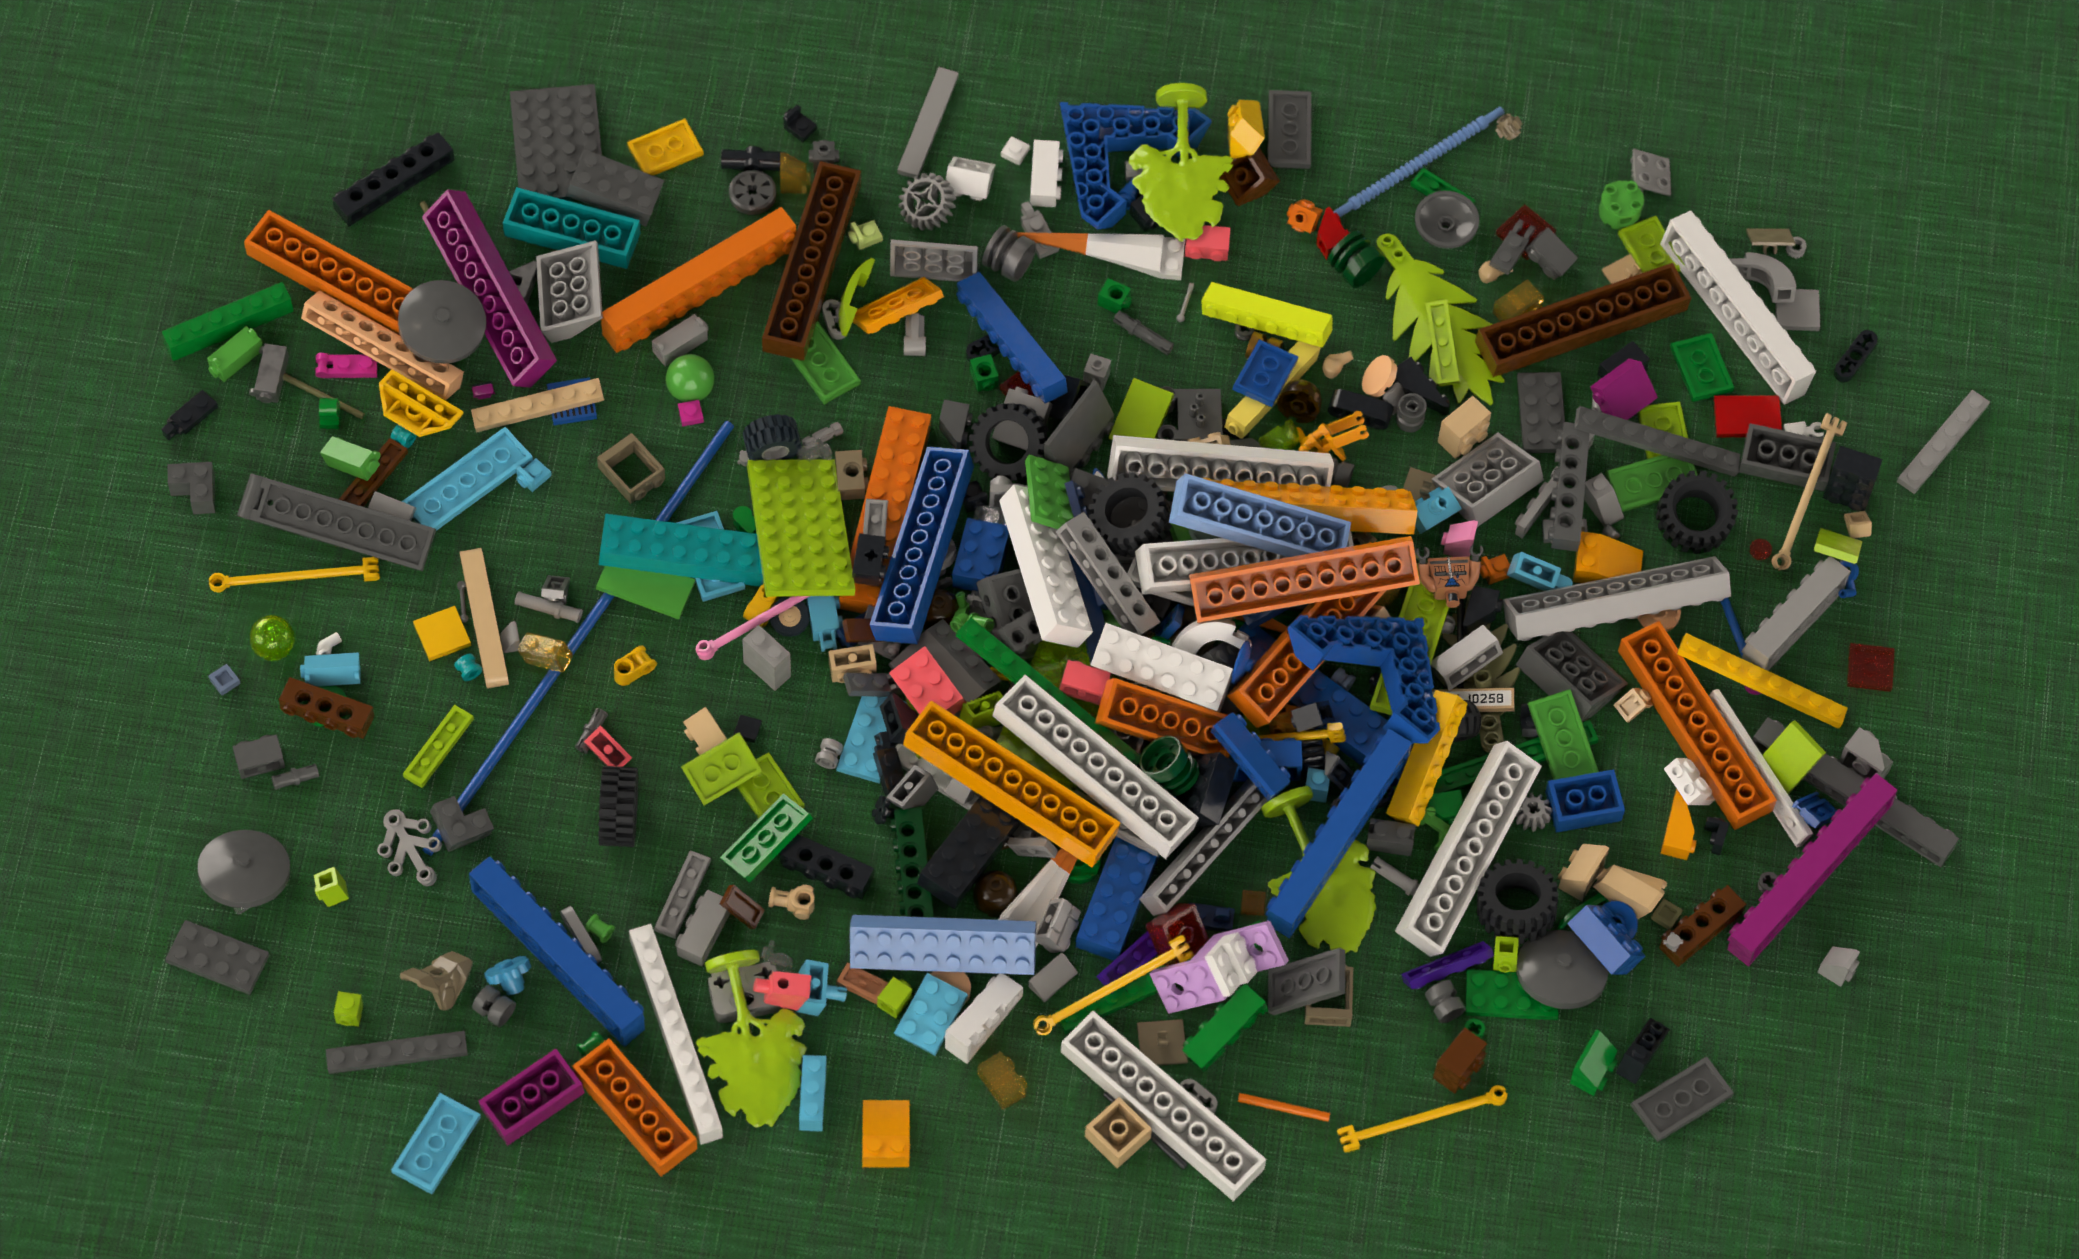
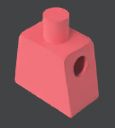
[753,971,811,1011]

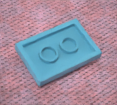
[894,973,968,1055]

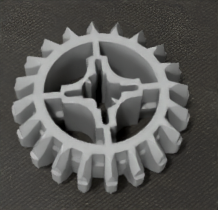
[898,173,956,230]

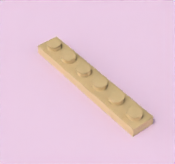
[471,378,604,432]

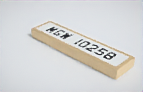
[1432,688,1514,712]

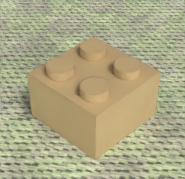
[1438,396,1491,459]
[1085,1097,1152,1168]

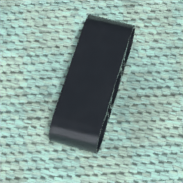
[1327,389,1394,430]

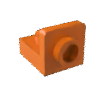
[1480,554,1510,585]

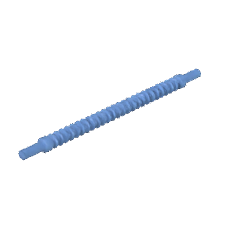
[1333,107,1504,217]

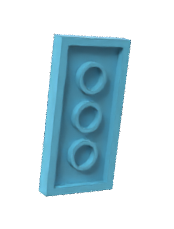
[677,511,745,602]
[837,696,907,784]
[391,1093,481,1194]

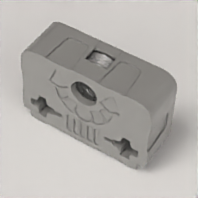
[708,962,782,1023]

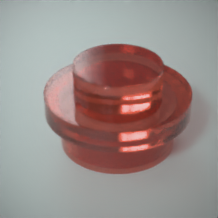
[1750,539,1772,560]

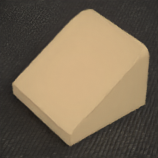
[1844,511,1872,538]

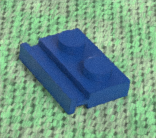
[1792,792,1837,828]

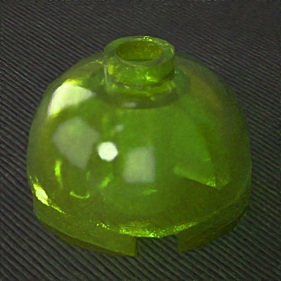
[1257,419,1299,451]
[250,615,295,661]

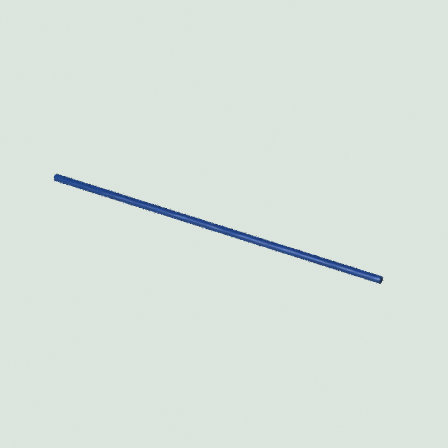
[422,421,734,856]

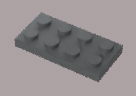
[1268,90,1311,169]
[1516,372,1565,453]
[165,920,270,995]
[1268,948,1345,1015]
[1631,1056,1734,1142]

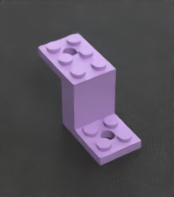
[1150,921,1289,1014]

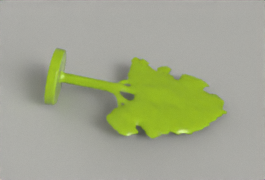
[1129,83,1233,242]
[1261,786,1376,954]
[696,950,807,1127]

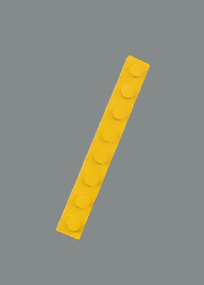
[1677,633,1848,729]

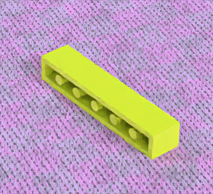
[1202,282,1332,348]

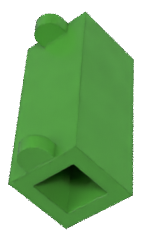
[207,326,262,382]
[320,436,380,481]

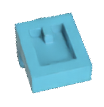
[516,458,552,492]

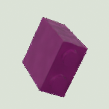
[1590,358,1658,420]

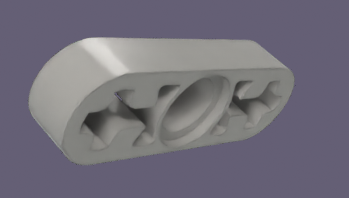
[560,906,602,962]

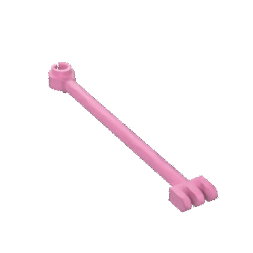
[696,596,810,660]

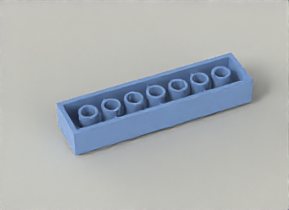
[850,915,1036,975]

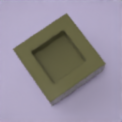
[1651,899,1683,930]

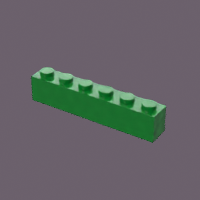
[161,282,294,361]

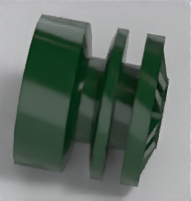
[1327,231,1386,288]
[1139,736,1200,797]

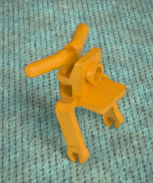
[1294,411,1369,461]

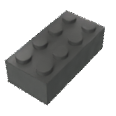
[566,149,664,227]
[1739,423,1836,491]

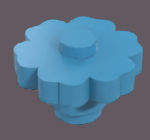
[484,956,531,995]

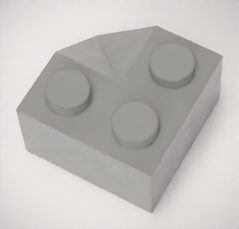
[1839,727,1893,779]

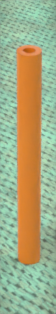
[1238,1093,1330,1122]

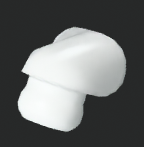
[316,632,342,655]

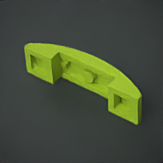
[838,258,875,336]

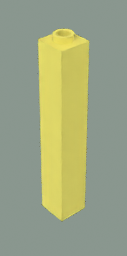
[1224,341,1321,439]

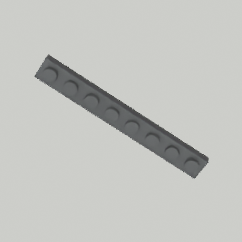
[1574,406,1740,477]

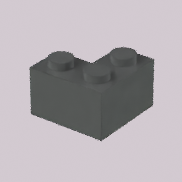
[167,462,215,514]
[430,796,494,852]

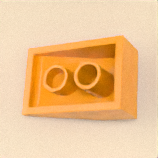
[1573,531,1643,583]
[862,1100,909,1167]

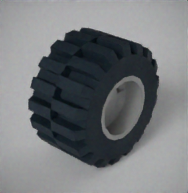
[743,414,802,460]

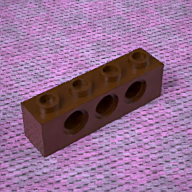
[279,677,374,739]
[1659,885,1747,967]

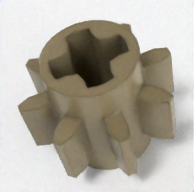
[1495,114,1522,140]

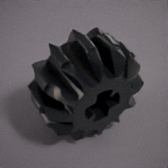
[1301,739,1325,773]

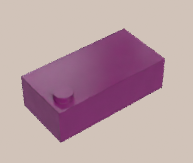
[479,1049,585,1146]

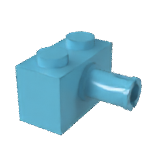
[1415,486,1462,534]
[796,960,847,1016]

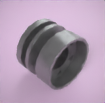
[982,225,1037,282]

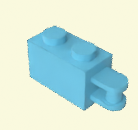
[1507,552,1572,591]
[806,596,843,652]

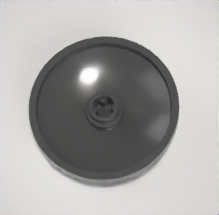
[398,280,486,364]
[197,830,290,908]
[1516,930,1608,1009]

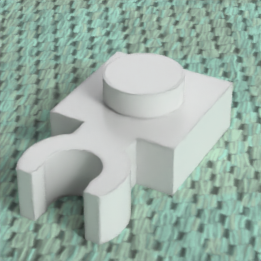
[1783,421,1824,439]

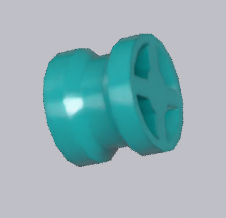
[390,424,417,449]
[454,653,483,681]

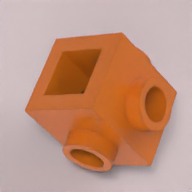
[1287,199,1323,233]

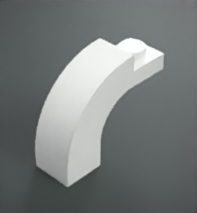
[1172,618,1252,655]

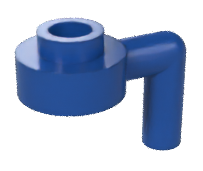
[1838,560,1859,598]

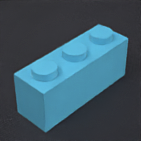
[799,1055,826,1131]

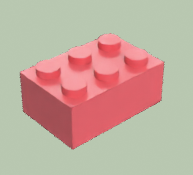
[889,646,967,715]

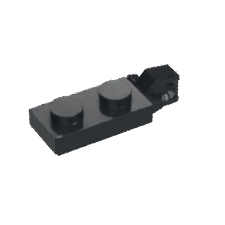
[161,389,218,440]
[873,731,904,796]

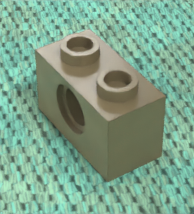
[835,450,869,500]

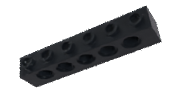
[332,132,455,227]

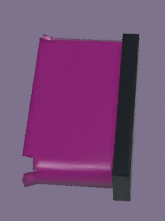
[472,382,495,400]

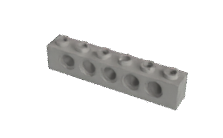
[1056,512,1160,636]

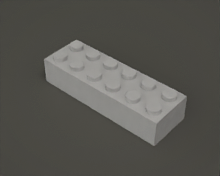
[1741,556,1851,671]

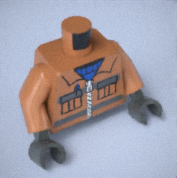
[1415,545,1483,608]

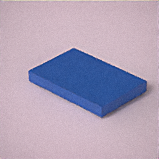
[1232,339,1299,407]

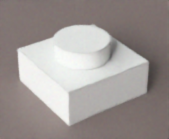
[1001,136,1030,165]

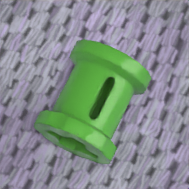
[585,914,615,943]

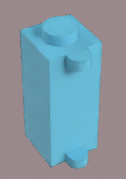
[300,653,361,687]

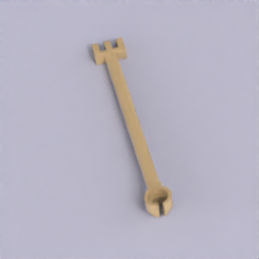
[1772,413,1847,570]

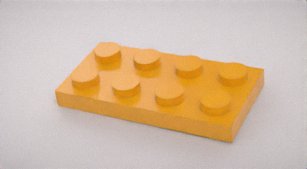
[853,277,944,334]

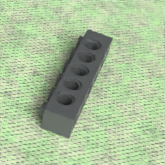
[1548,422,1590,552]

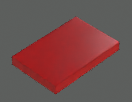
[1713,396,1782,437]

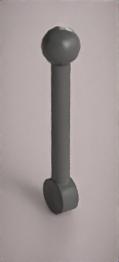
[457,581,469,623]

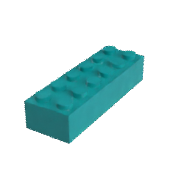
[503,187,641,269]

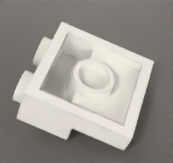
[1664,758,1715,805]
[1205,932,1257,997]

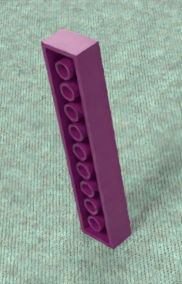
[422,189,557,388]
[1727,773,1897,967]

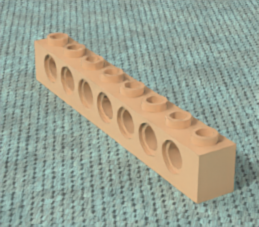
[301,290,464,400]

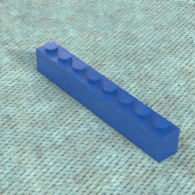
[956,272,1068,404]

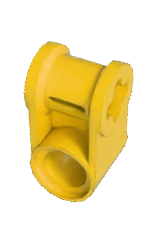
[743,584,779,628]
[614,645,657,686]

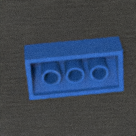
[1211,712,1291,801]

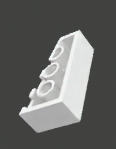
[944,974,1023,1064]

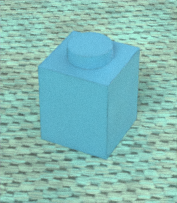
[1305,768,1330,803]

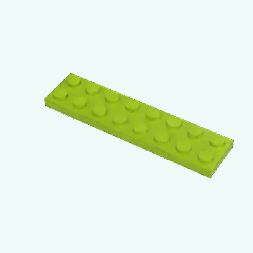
[1370,563,1450,715]

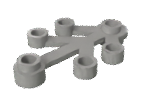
[377,809,442,886]

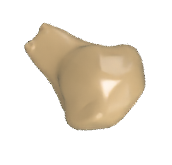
[1479,260,1513,283]
[1322,351,1354,379]

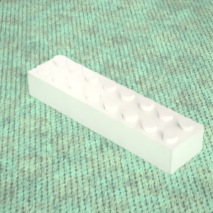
[999,484,1093,648]

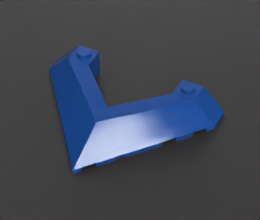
[1060,102,1212,229]
[1287,615,1440,744]

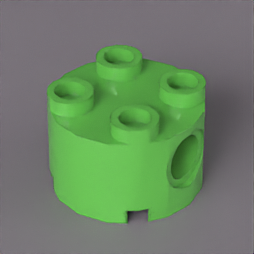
[1599,181,1644,230]

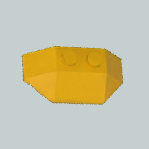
[1227,100,1265,159]
[379,369,464,437]

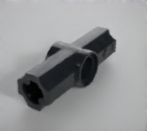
[721,146,786,172]

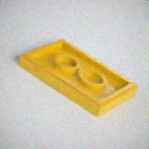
[627,119,703,176]

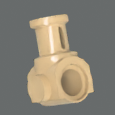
[769,885,814,920]

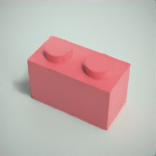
[1185,225,1230,261]
[1059,660,1111,705]
[584,725,632,767]

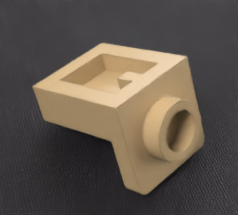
[1614,688,1653,722]

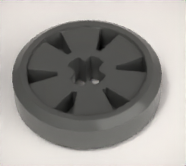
[729,170,776,215]

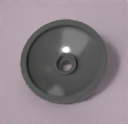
[1415,191,1479,248]

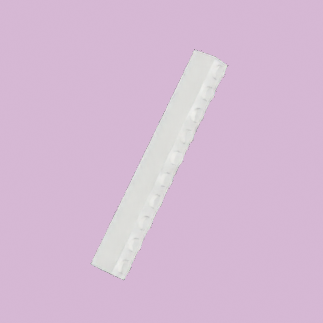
[629,924,723,1145]

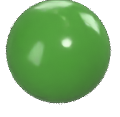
[666,354,715,402]

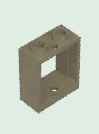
[597,433,665,504]
[1304,965,1353,1027]

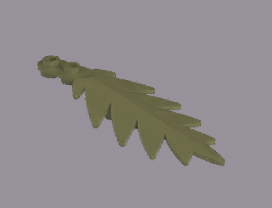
[1443,595,1520,753]

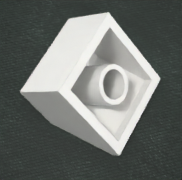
[946,157,996,200]

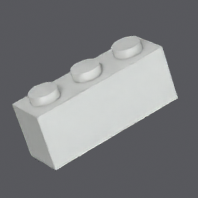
[1030,140,1063,207]

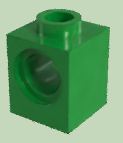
[1097,278,1133,314]
[970,354,999,392]

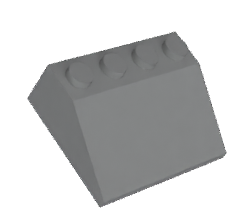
[890,240,979,281]
[536,241,603,343]
[1431,433,1544,527]

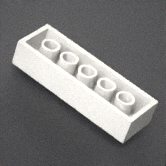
[1091,623,1233,712]

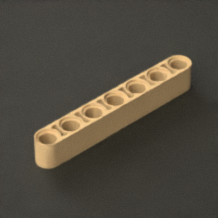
[460,548,509,689]

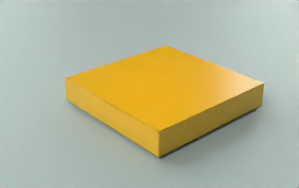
[413,606,471,662]

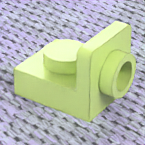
[848,220,883,250]

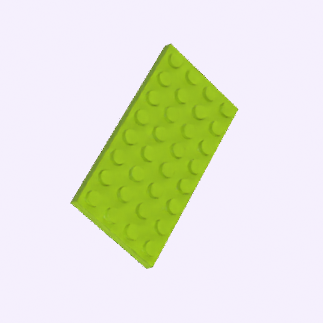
[747,459,855,597]

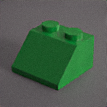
[1570,1029,1619,1096]

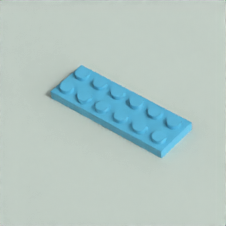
[402,427,533,531]

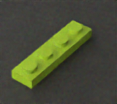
[1426,299,1460,387]
[403,705,474,788]

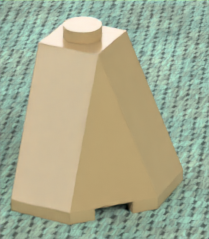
[1593,865,1667,919]

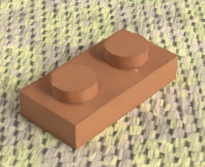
[837,962,888,1004]

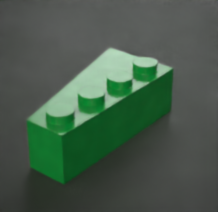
[1182,983,1268,1073]

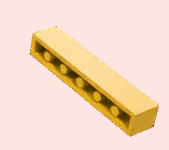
[1386,690,1468,827]

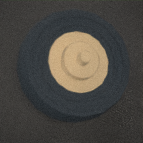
[770,597,810,637]

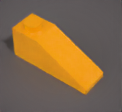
[1660,789,1697,860]

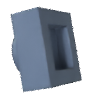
[208,664,240,696]

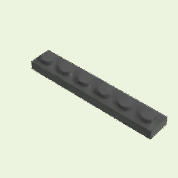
[326,1031,468,1074]

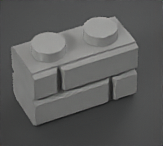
[1036,898,1081,953]

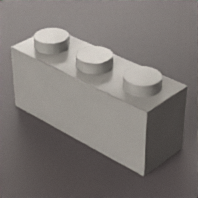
[1431,625,1503,691]
[675,890,730,966]

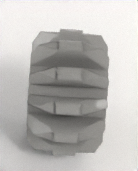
[1515,792,1552,832]

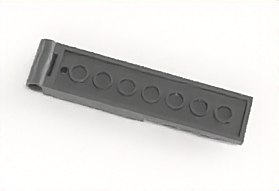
[237,473,436,572]

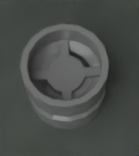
[1396,393,1426,433]
[1331,457,1355,488]
[1425,980,1466,1023]
[472,985,516,1027]

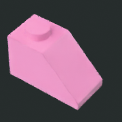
[1441,520,1478,558]

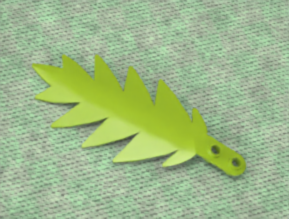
[1377,234,1504,405]

